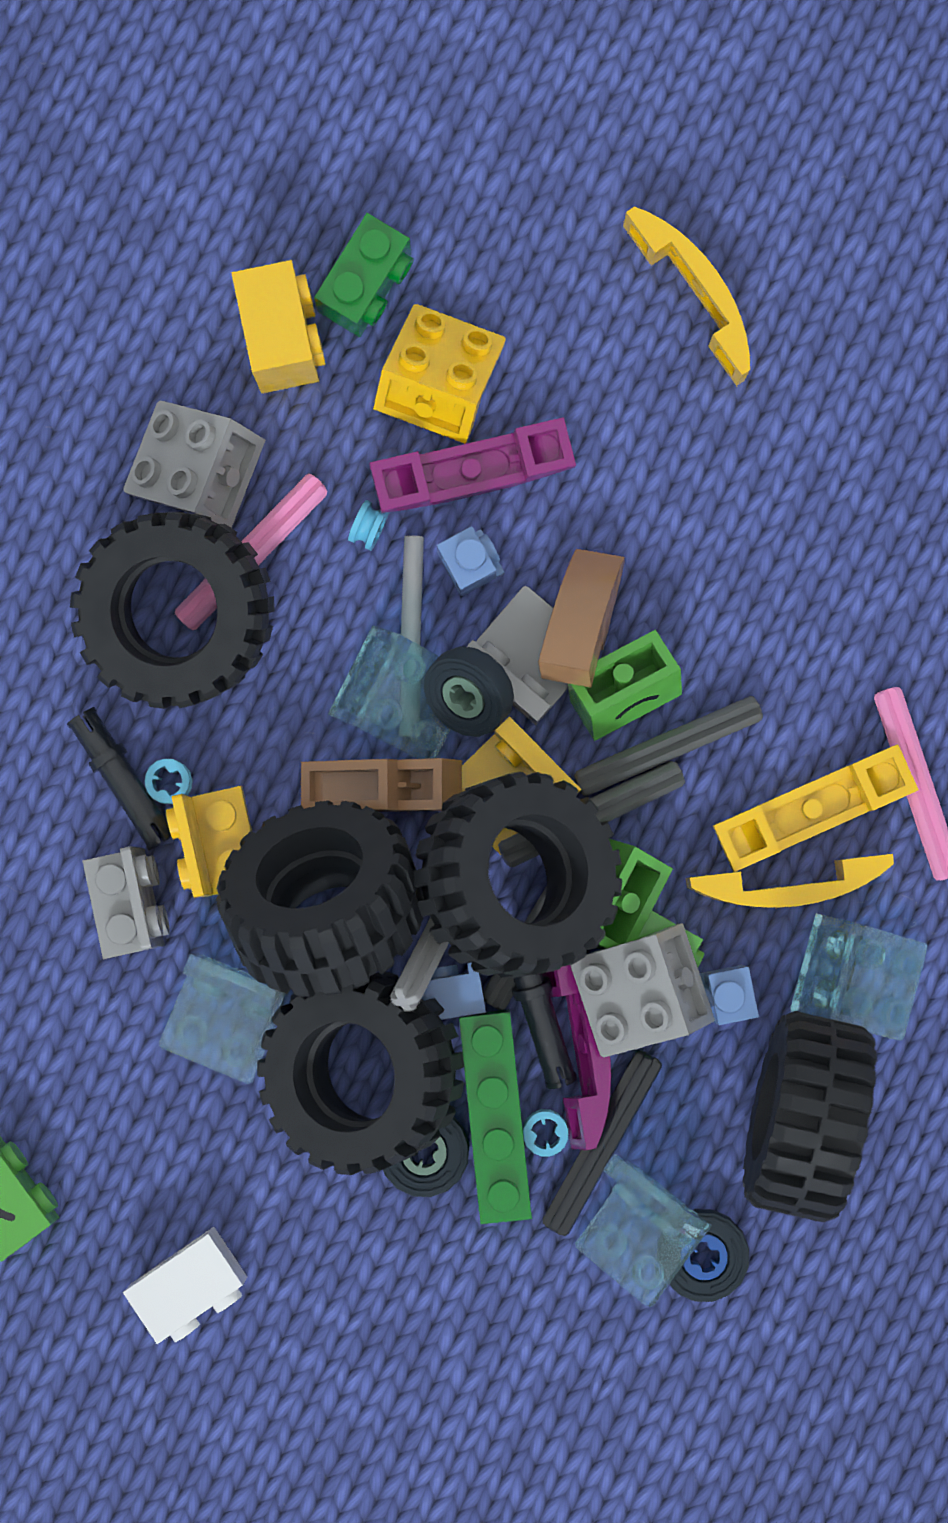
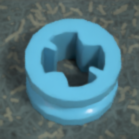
[348,500,389,551]
[145,759,193,805]
[523,1109,568,1157]

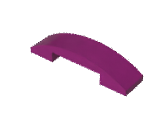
[369,417,576,513]
[543,965,611,1150]

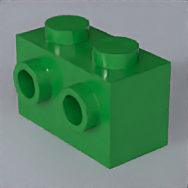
[314,213,414,337]

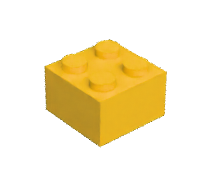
[231,260,326,394]

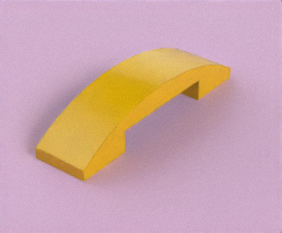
[623,206,750,386]
[713,744,919,872]
[686,854,894,908]

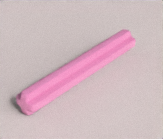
[175,474,328,630]
[874,687,948,880]

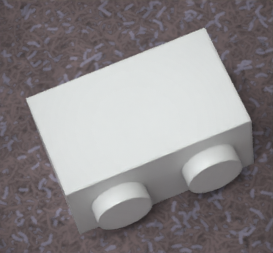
[123,1227,247,1344]

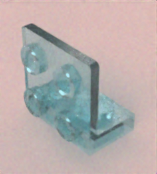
[328,625,450,759]
[790,913,928,1041]
[159,952,290,1084]
[575,1154,712,1307]

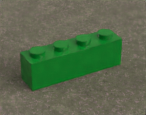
[459,1009,532,1224]

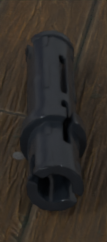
[67,707,171,851]
[512,973,577,1089]

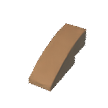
[538,549,625,687]
[301,758,462,812]

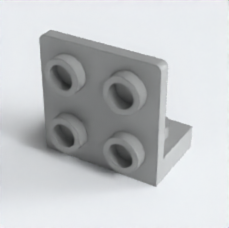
[123,401,266,528]
[467,586,568,725]
[82,846,170,959]
[571,923,715,1057]

